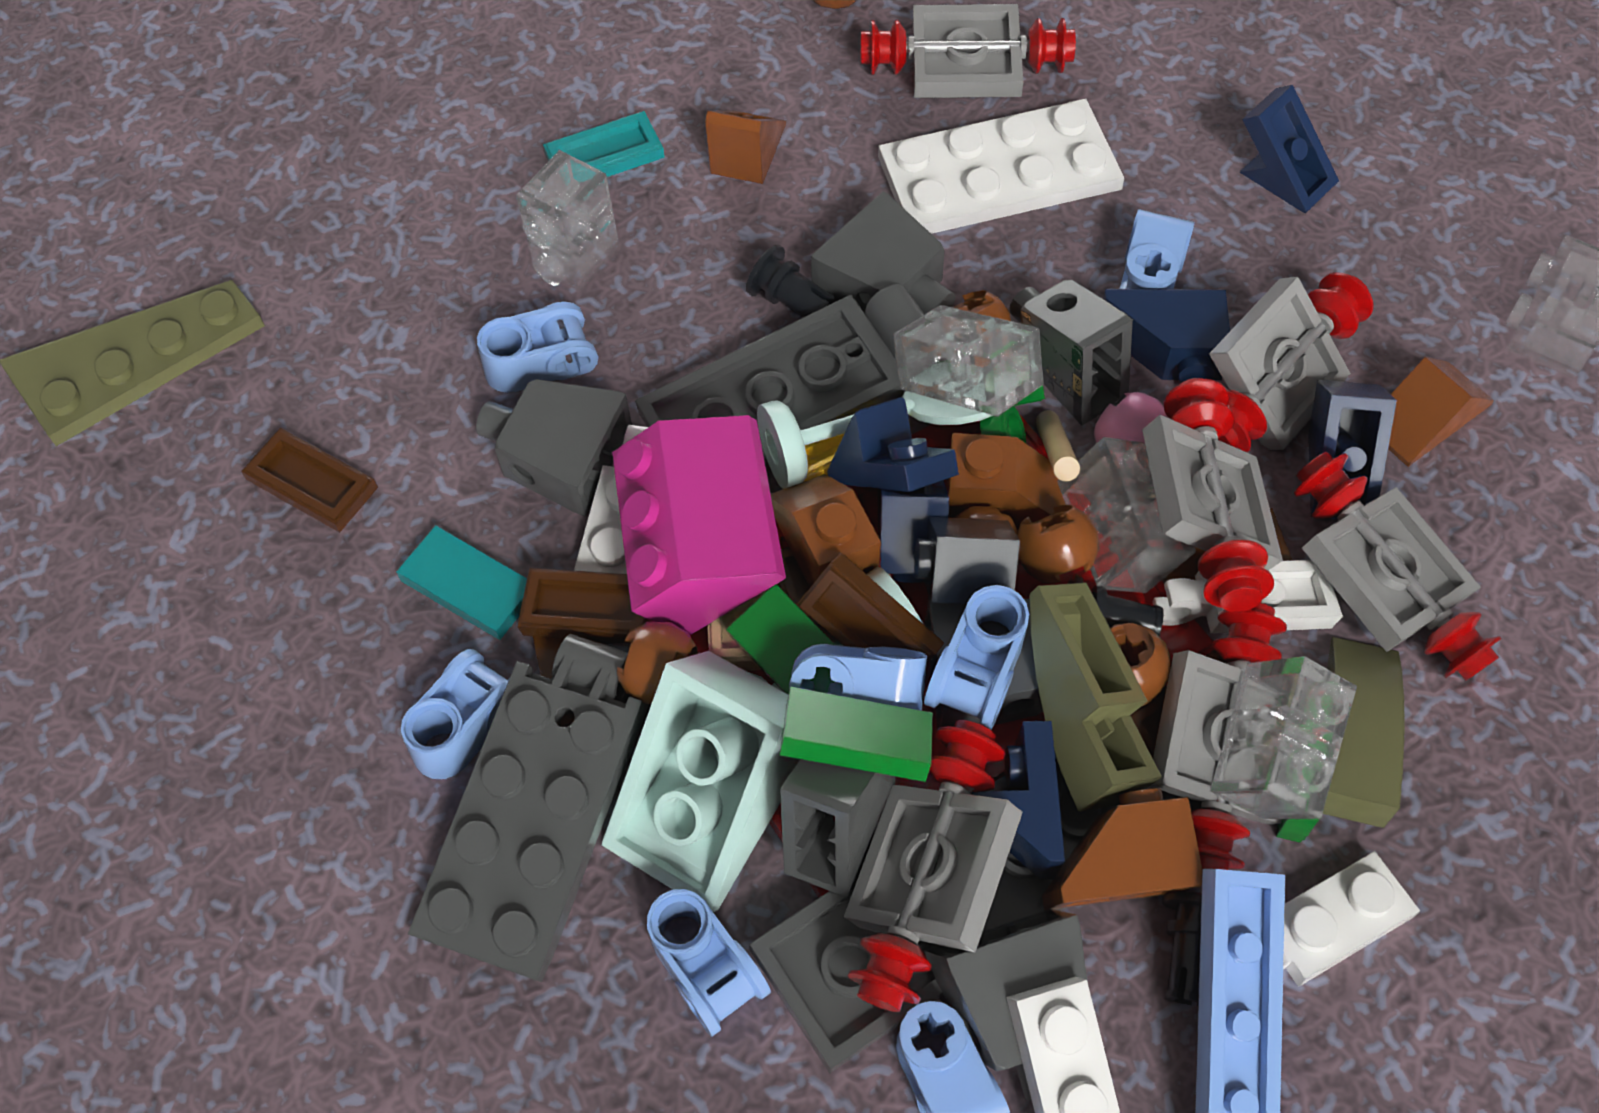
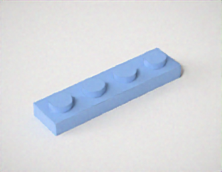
[1195,869,1285,1113]

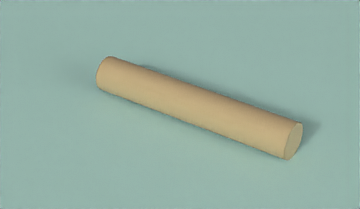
[1036,410,1080,481]

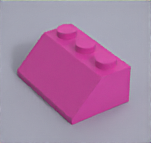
[612,415,786,635]

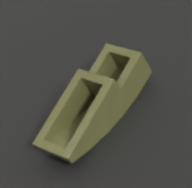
[1030,583,1162,812]
[1320,637,1405,828]

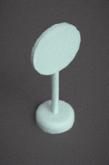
[757,366,1014,489]

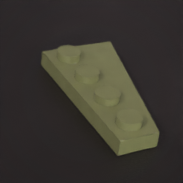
[0,280,265,446]

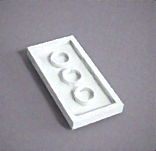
[878,99,1124,234]

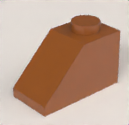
[946,433,1073,531]
[771,474,881,587]
[1042,788,1203,910]

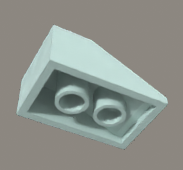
[601,651,801,912]

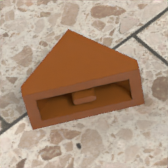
[705,111,787,184]
[1388,357,1494,467]

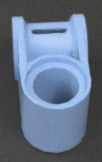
[1119,209,1195,289]
[477,301,598,393]
[924,585,1029,730]
[789,644,927,711]
[401,649,510,779]
[647,889,771,1037]
[896,1001,1010,1113]

